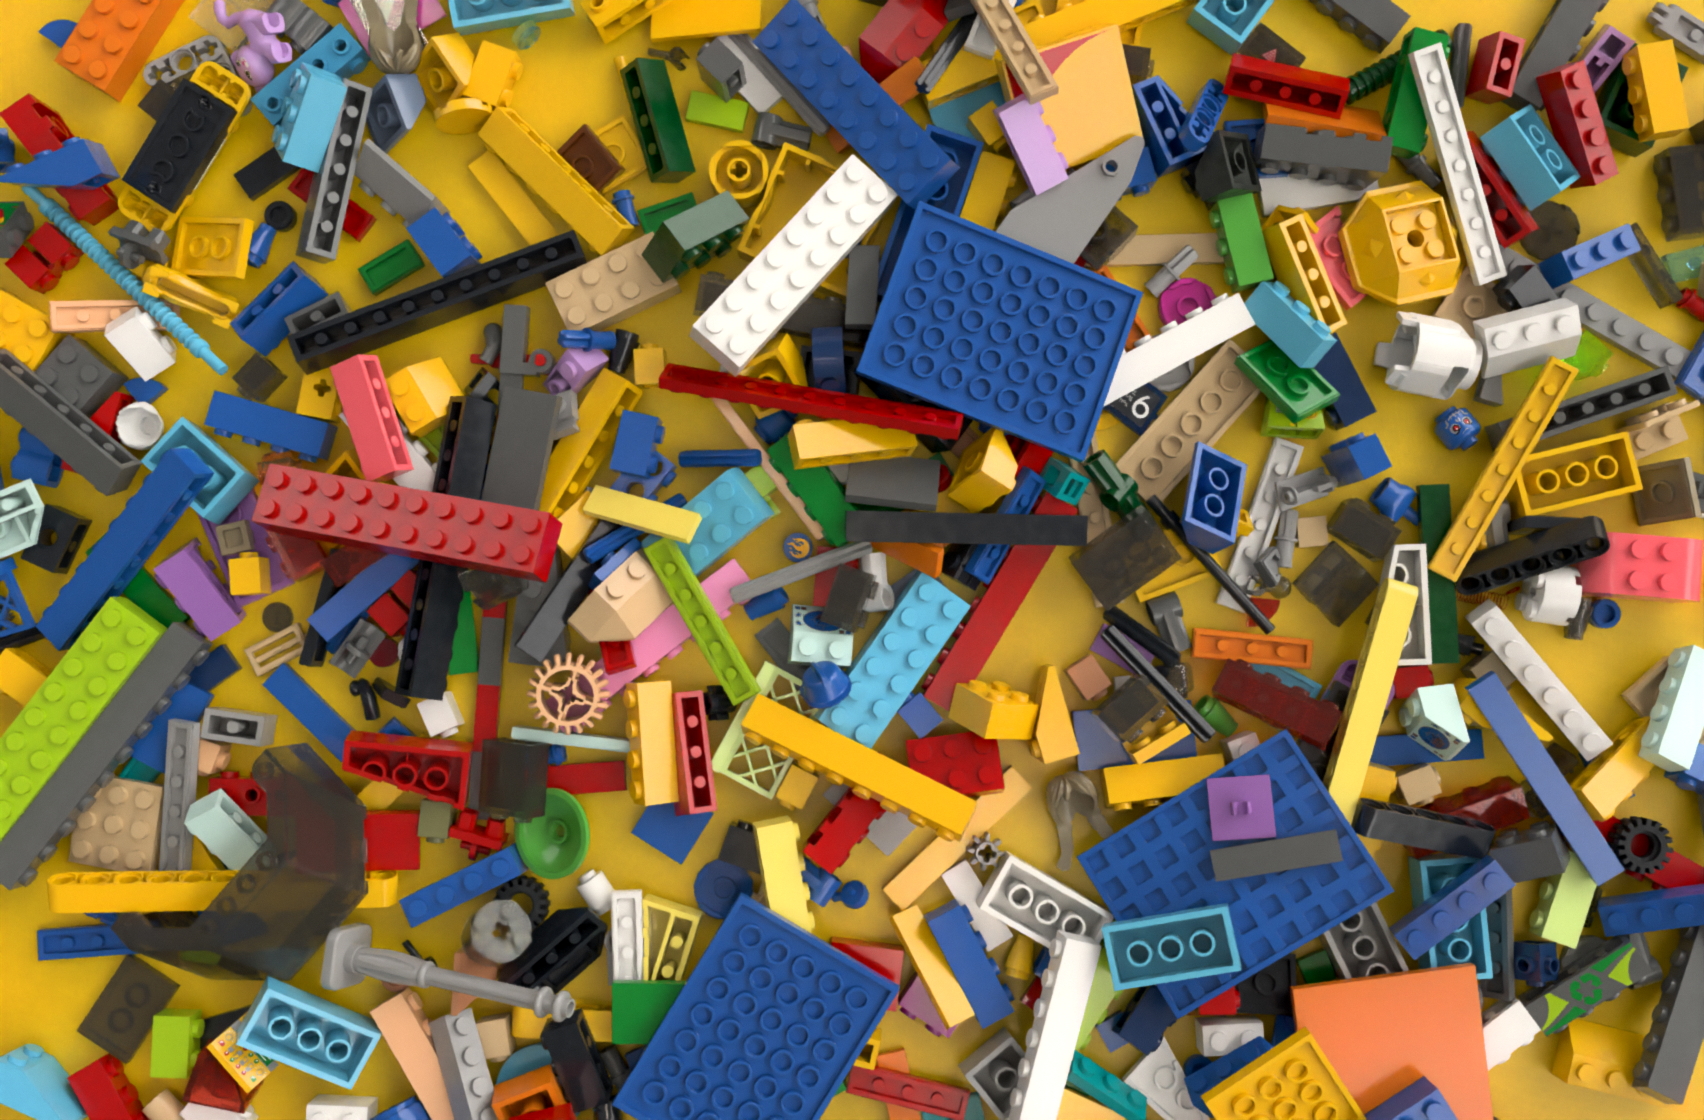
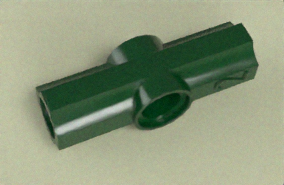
[1083,449,1155,535]

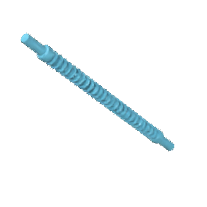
[21,186,228,375]

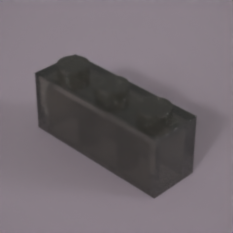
[1653,143,1704,242]

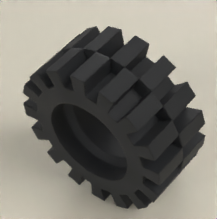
[1607,816,1673,874]
[492,876,551,934]

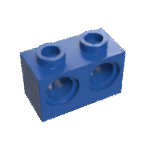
[609,450,677,502]

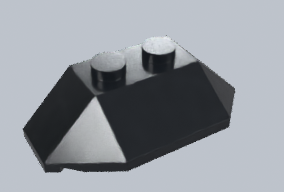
[497,907,608,1007]

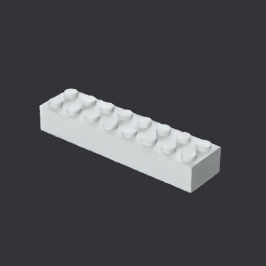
[689,154,898,377]

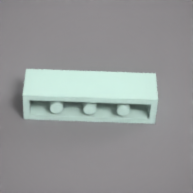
[1638,645,1704,772]

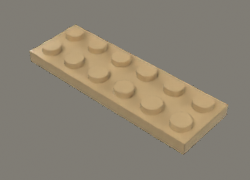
[1115,339,1262,504]

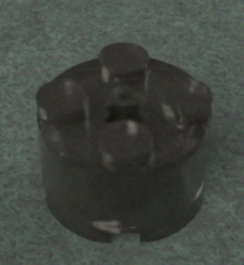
[457,566,529,610]
[461,900,532,967]

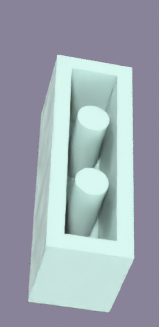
[184,788,279,870]

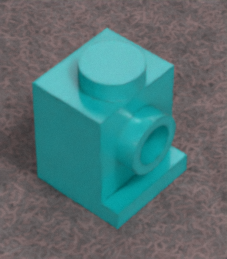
[1040,457,1090,506]

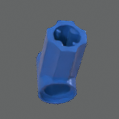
[798,852,842,907]

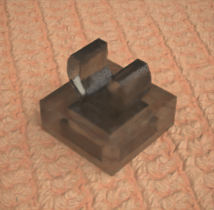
[1546,742,1579,776]

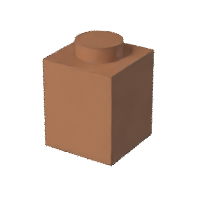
[1063,654,1112,702]

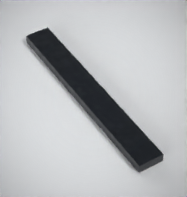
[845,511,1088,546]

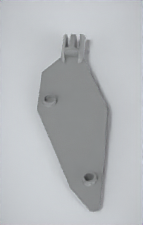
[995,136,1145,264]

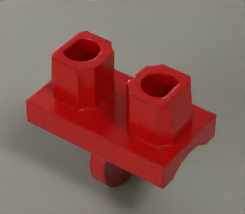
[448,807,509,861]

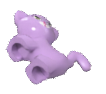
[214,0,292,93]

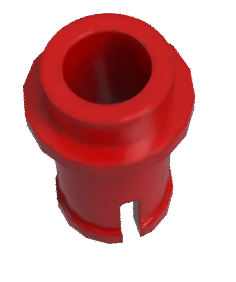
[1674,287,1704,323]

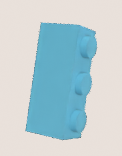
[1244,281,1337,368]

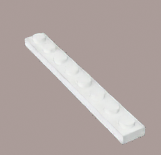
[1408,42,1507,286]

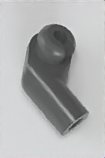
[479,323,502,366]

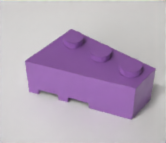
[153,537,247,642]

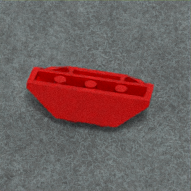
[858,0,949,84]

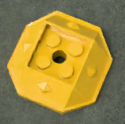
[1338,180,1466,308]

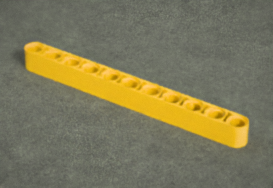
[47,869,398,913]

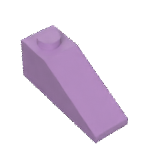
[1577,23,1635,94]

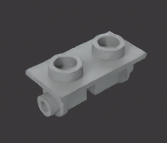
[1274,467,1338,512]

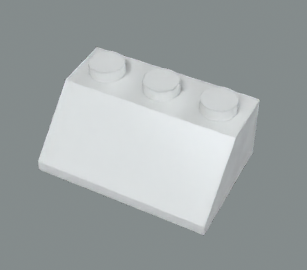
[1473,297,1582,379]

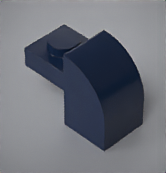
[812,326,847,393]

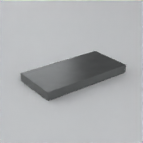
[481,386,562,511]

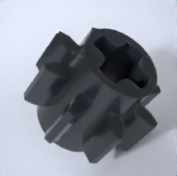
[703,685,737,721]

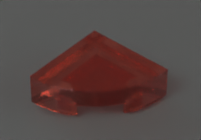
[1246,597,1280,627]

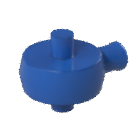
[832,880,869,909]

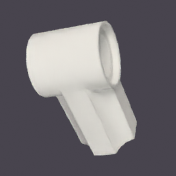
[855,552,894,614]

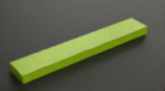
[643,537,761,706]

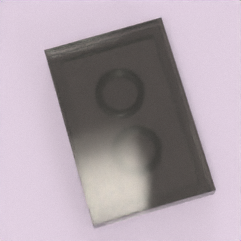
[77,954,181,1064]

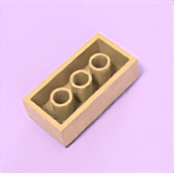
[545,231,682,331]

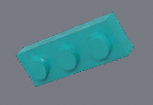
[1067,1050,1147,1120]

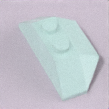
[0,479,45,559]

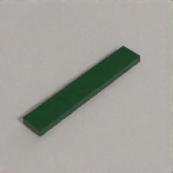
[1416,484,1460,664]

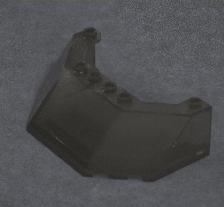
[111,743,368,981]

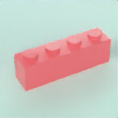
[330,354,414,482]

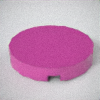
[1158,278,1217,326]

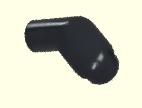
[349,678,381,721]

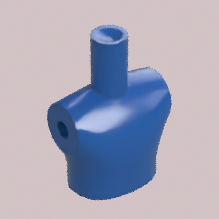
[1369,477,1418,526]

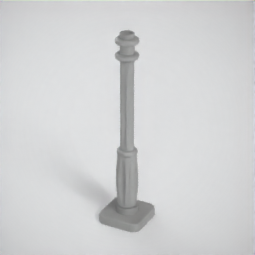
[321,922,575,1022]

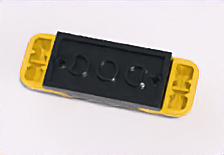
[118,61,251,233]

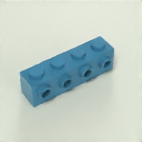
[250,23,371,127]

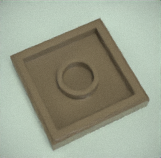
[1632,457,1702,526]

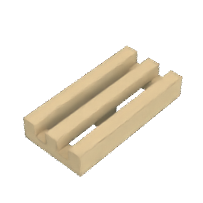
[244,623,307,676]

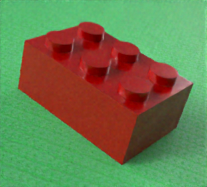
[906,732,1005,797]

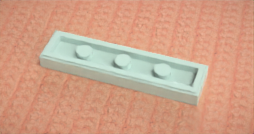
[511,725,630,753]

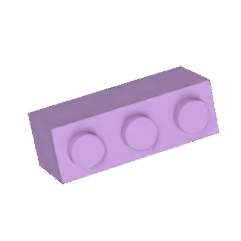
[993,93,1069,196]

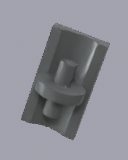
[108,219,171,269]
[329,617,387,679]

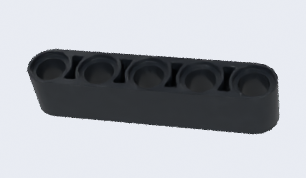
[1455,516,1610,596]
[1351,798,1496,859]

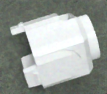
[1373,311,1483,400]

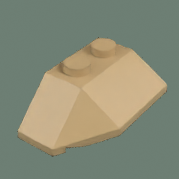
[567,548,673,643]

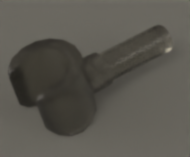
[648,47,690,71]

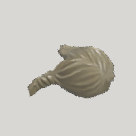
[361,0,422,74]
[1045,771,1115,872]

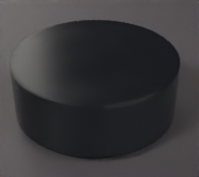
[264,201,297,232]

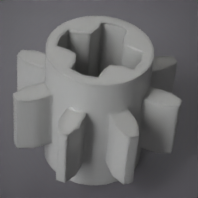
[966,832,1005,871]

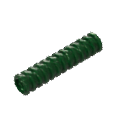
[1346,29,1452,105]

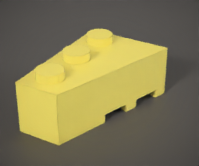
[642,894,704,981]

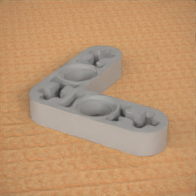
[143,35,253,117]

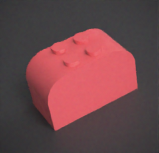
[1569,532,1703,603]

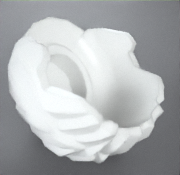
[115,402,164,451]

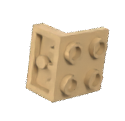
[1615,398,1700,460]

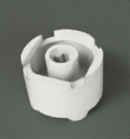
[1515,566,1582,626]

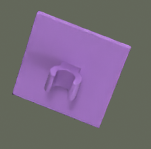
[1207,774,1276,841]

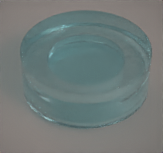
[512,20,541,50]

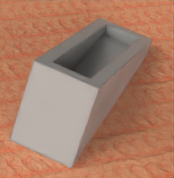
[1473,373,1503,407]

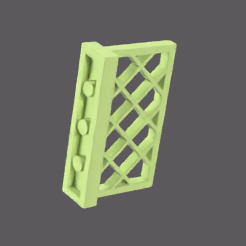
[711,660,819,800]

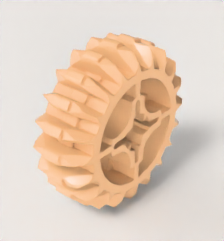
[527,652,610,735]

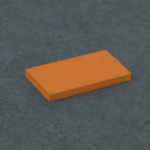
[1261,102,1387,142]

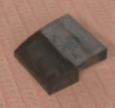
[1292,541,1379,627]

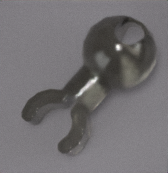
[1246,574,1292,599]

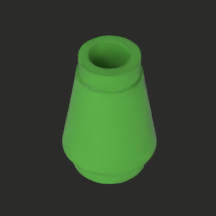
[1194,695,1238,737]

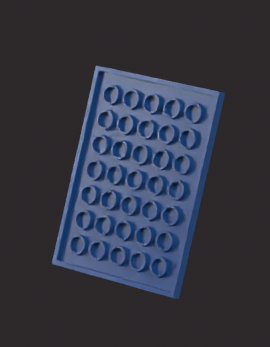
[855,201,1143,462]
[612,892,900,1120]

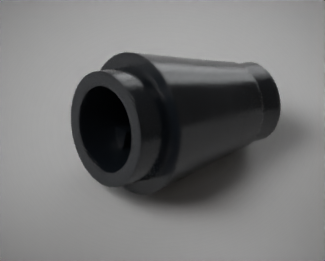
[608,328,640,374]

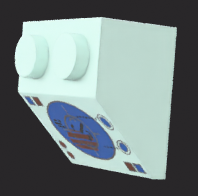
[787,604,853,669]
[1399,684,1470,761]

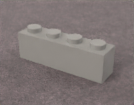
[428,1008,498,1120]

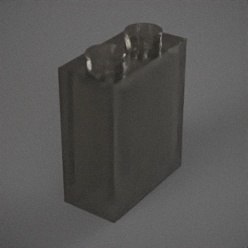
[478,737,549,823]

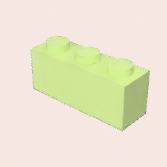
[1529,851,1597,949]

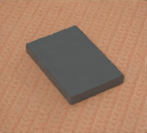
[845,457,940,512]

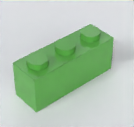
[1209,192,1274,293]

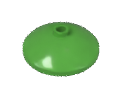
[514,788,590,879]

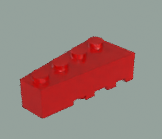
[0,93,119,226]
[803,751,886,875]

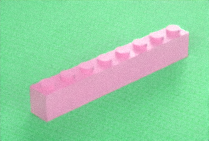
[546,558,752,733]

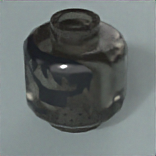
[1154,658,1194,698]

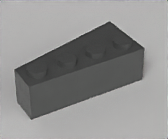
[1253,123,1394,191]
[508,547,573,667]

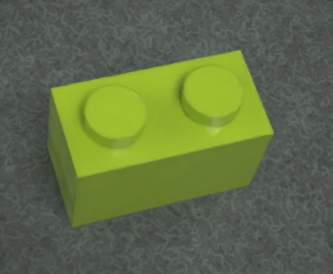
[150,1008,205,1079]

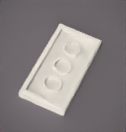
[1258,174,1379,218]

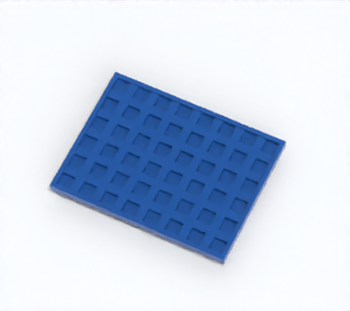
[1077,729,1394,1019]

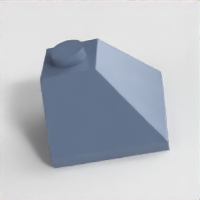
[366,74,426,154]

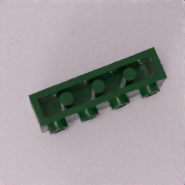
[620,58,696,183]

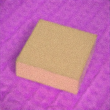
[1296,516,1329,548]

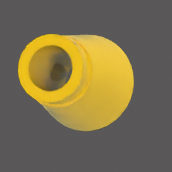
[1004,934,1035,981]

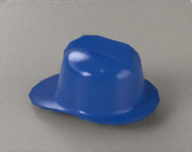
[800,661,852,709]

